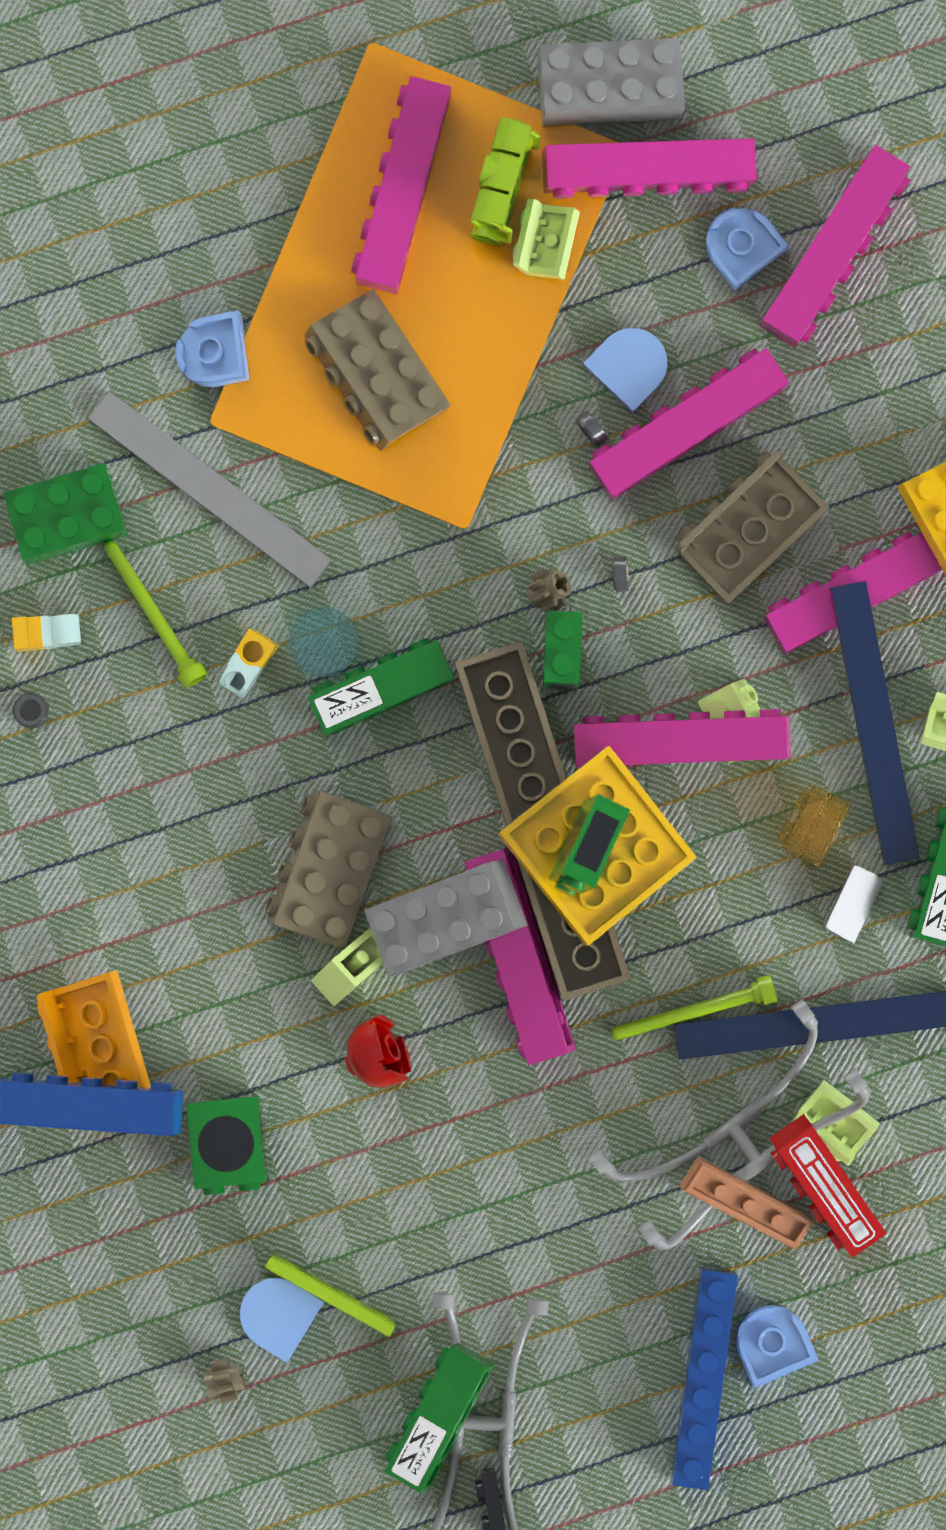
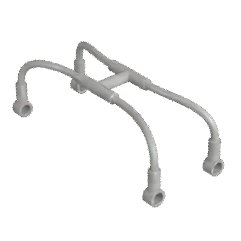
[588,999,870,1250]
[431,1291,549,1530]

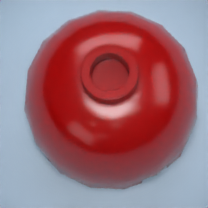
[345,1015,411,1088]

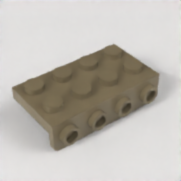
[305,289,450,451]
[675,450,830,606]
[265,789,392,949]

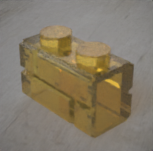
[777,785,851,868]

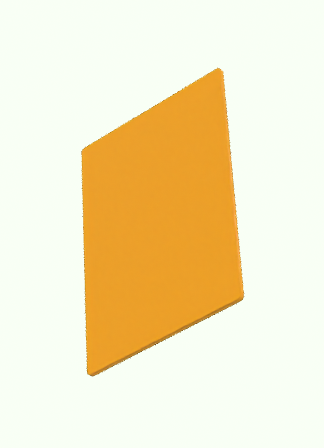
[210,43,619,529]

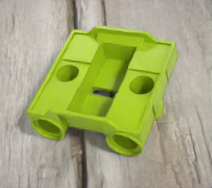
[470,118,540,246]

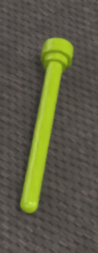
[104,540,208,689]
[610,974,778,1040]

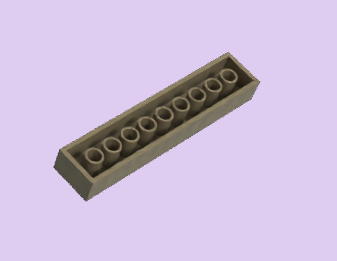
[455,641,631,1002]

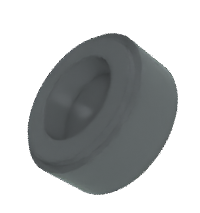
[576,411,608,446]
[612,556,629,592]
[13,693,50,729]

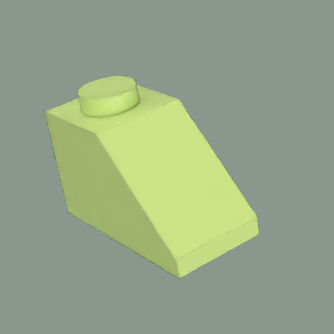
[310,928,383,1006]

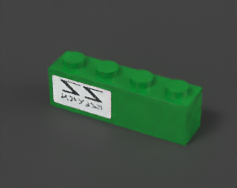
[308,638,454,738]
[907,806,946,947]
[384,1343,495,1493]

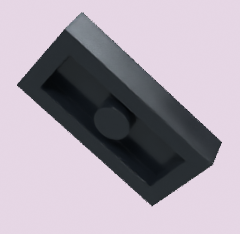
[475,1467,506,1530]

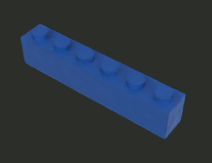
[0,1072,183,1136]
[670,1267,738,1490]

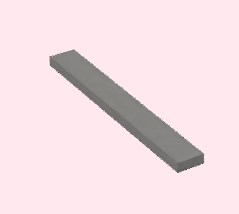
[88,391,332,588]

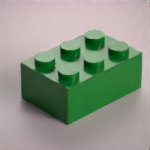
[3,463,128,565]

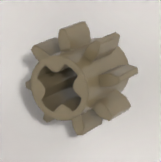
[528,567,571,612]
[204,1357,245,1404]

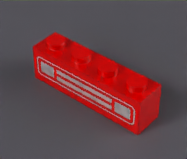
[769,1114,887,1258]

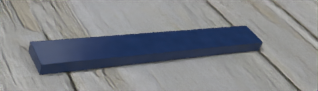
[829,581,920,865]
[674,991,946,1060]

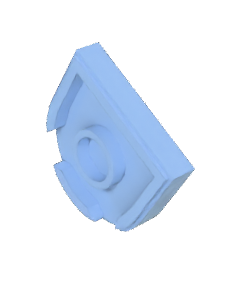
[705,208,790,292]
[175,310,250,387]
[583,328,667,413]
[240,1278,325,1363]
[736,1305,819,1388]

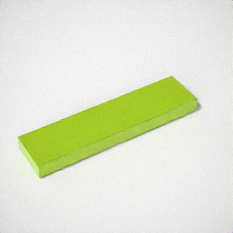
[265,1254,396,1337]

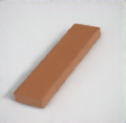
[679,1156,815,1250]

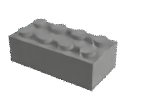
[537,38,685,126]
[364,859,528,977]

